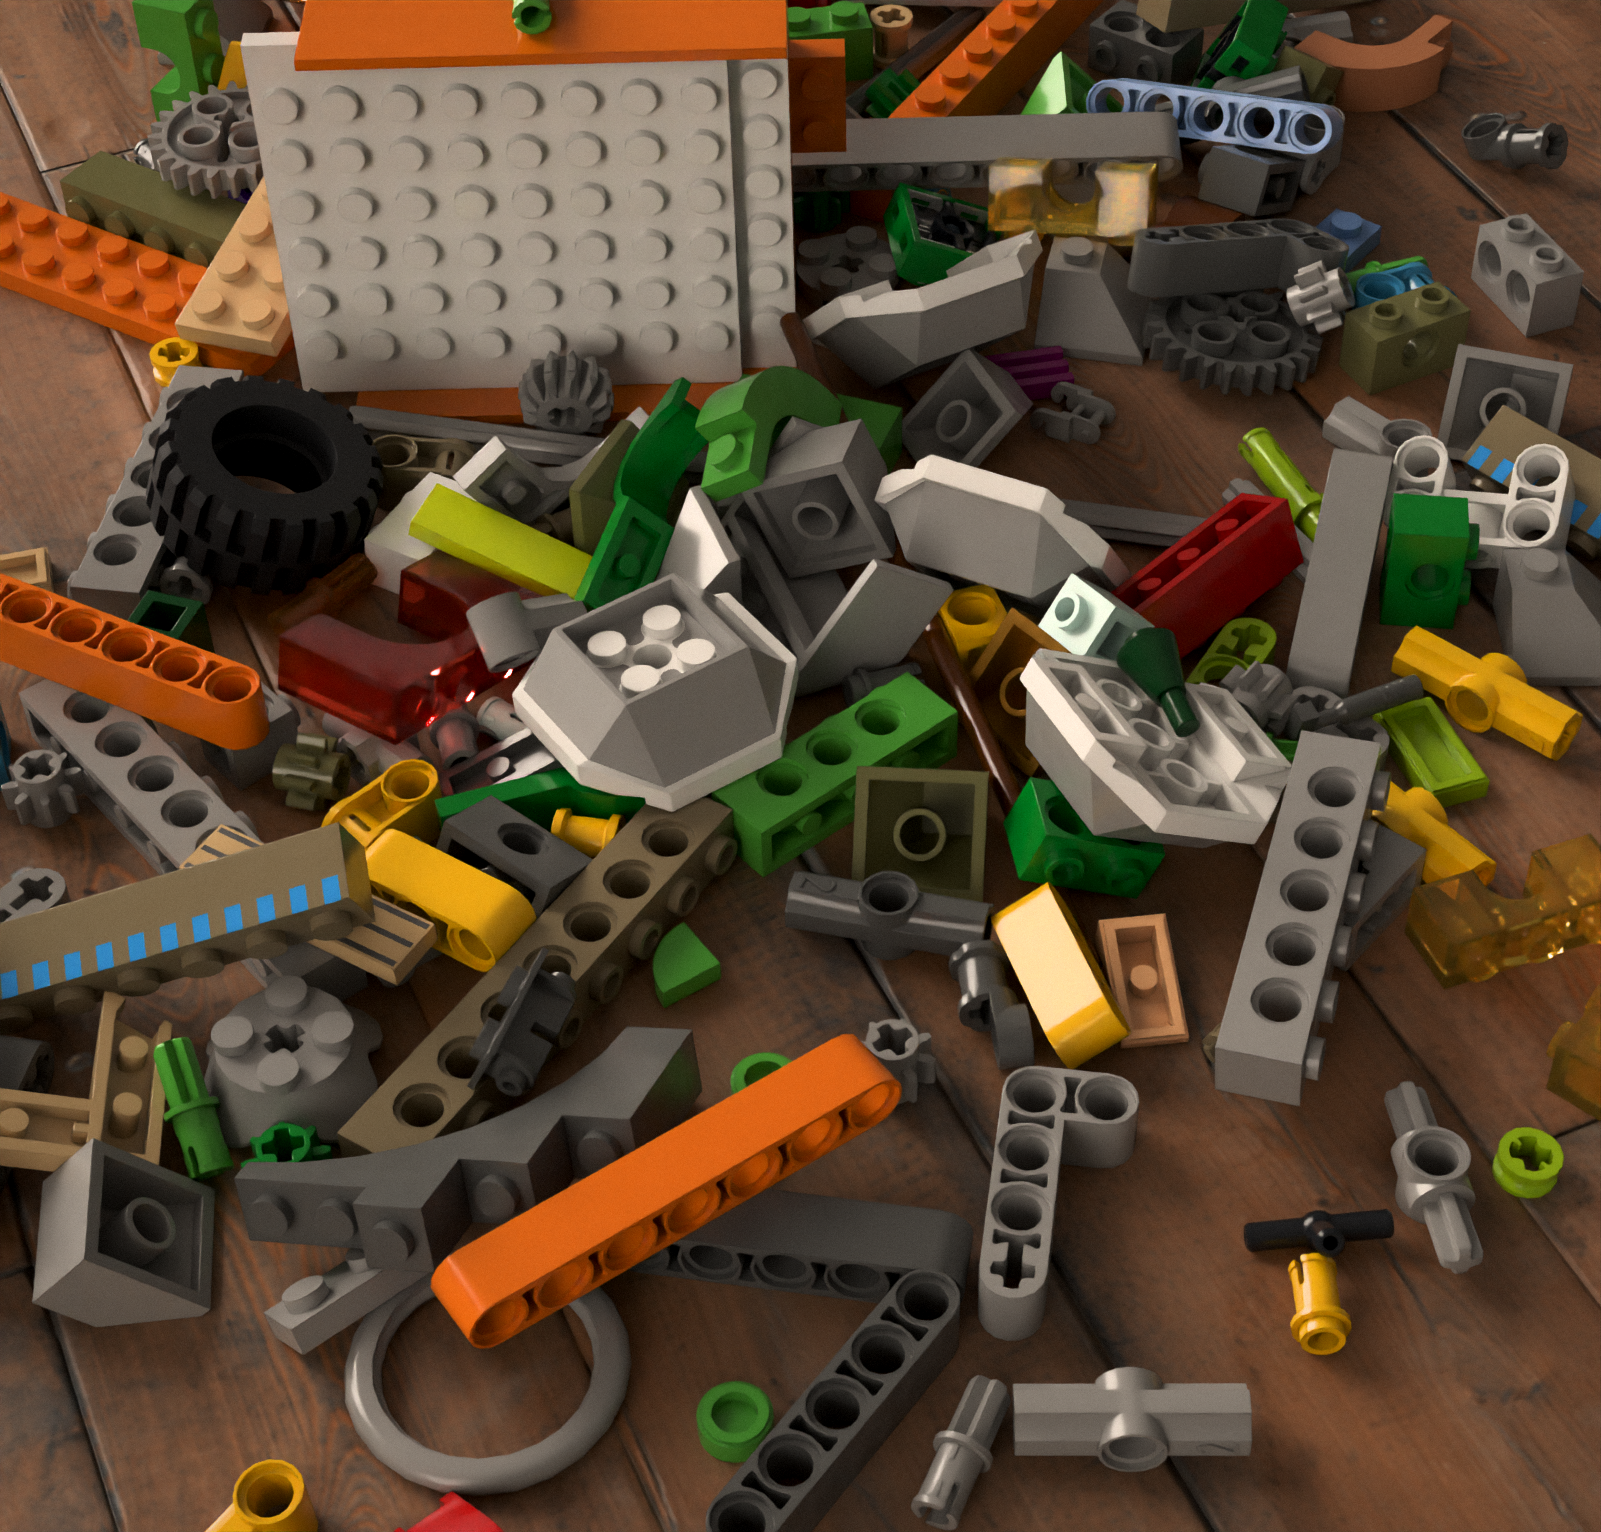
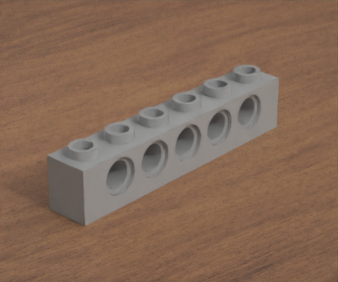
[67,365,245,620]
[1215,730,1391,1106]

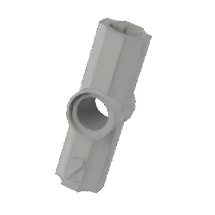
[1012,1367,1252,1472]

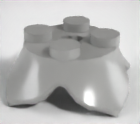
[204,975,384,1149]

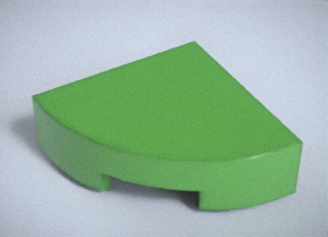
[653,922,721,1008]

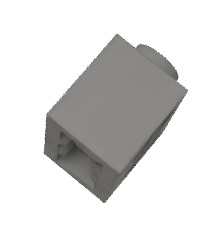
[1471,213,1584,338]

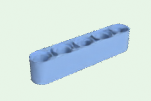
[1086,78,1343,154]

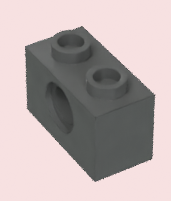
[1198,144,1306,217]
[436,795,593,920]

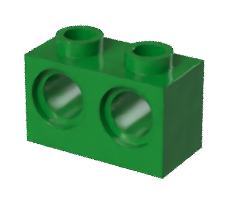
[1003,777,1166,899]

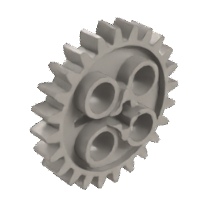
[148,81,264,199]

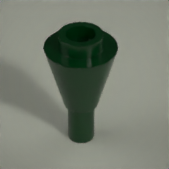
[1116,627,1200,737]

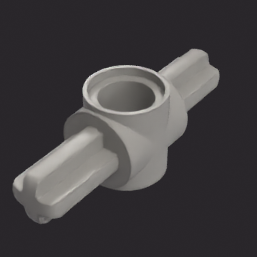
[1384,1081,1484,1274]

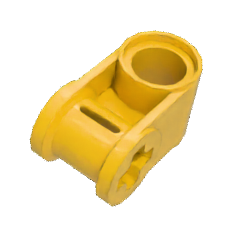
[321,759,443,851]

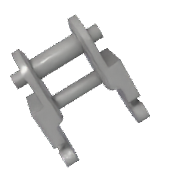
[1030,381,1116,444]

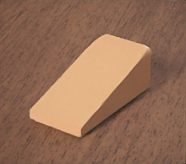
[1095,913,1189,1049]

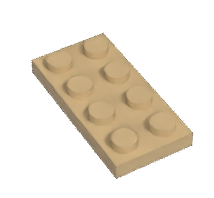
[174,176,292,357]

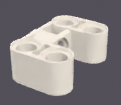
[1383,435,1575,569]

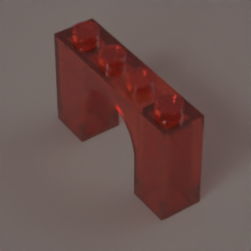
[278,550,545,746]

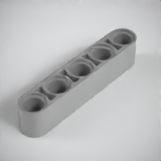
[1286,448,1394,699]

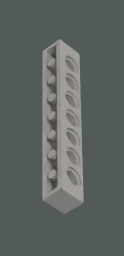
[19,679,368,1002]

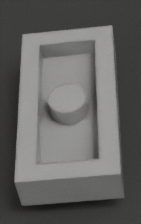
[264,1248,429,1355]

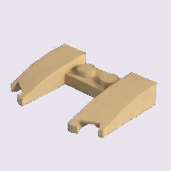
[0,991,172,1172]

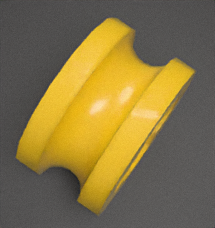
[149,337,202,387]

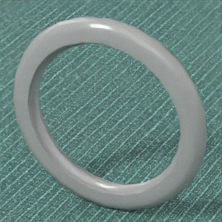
[344,1251,632,1496]

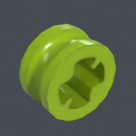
[1492,1127,1564,1199]

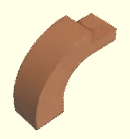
[1294,15,1453,112]

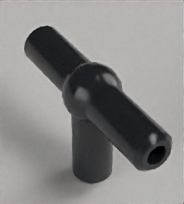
[1243,1209,1394,1258]

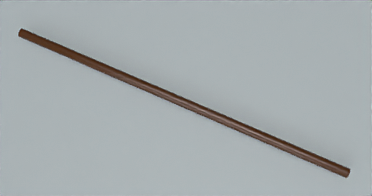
[779,312,1103,969]

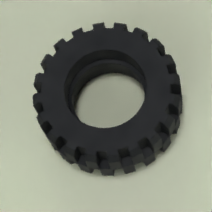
[146,375,384,595]

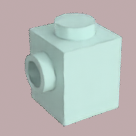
[1038,573,1155,661]

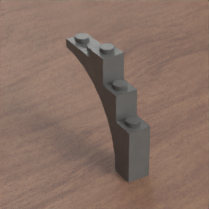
[234,1026,702,1273]

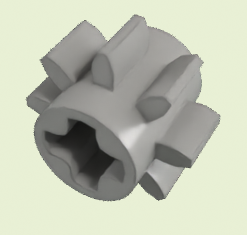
[1286,260,1355,334]
[1219,661,1298,738]
[1,749,87,828]
[862,1018,936,1104]

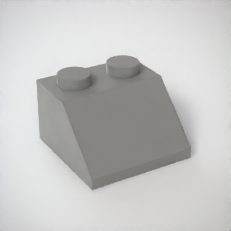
[32,1138,215,1327]

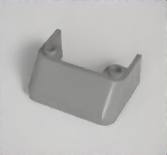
[720,416,954,698]

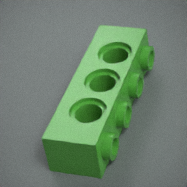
[712,671,958,878]

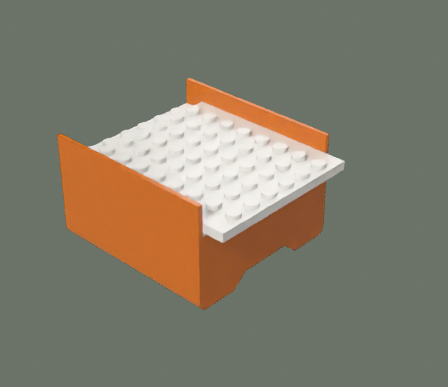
[240,0,847,424]

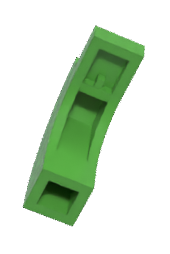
[695,366,842,502]

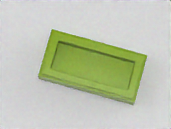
[1373,696,1490,808]

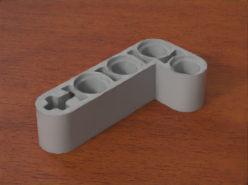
[978,1066,1140,1341]

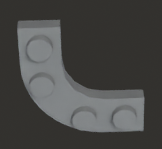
[453,406,650,527]

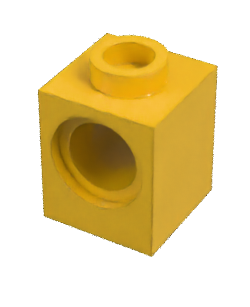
[938,584,1008,675]

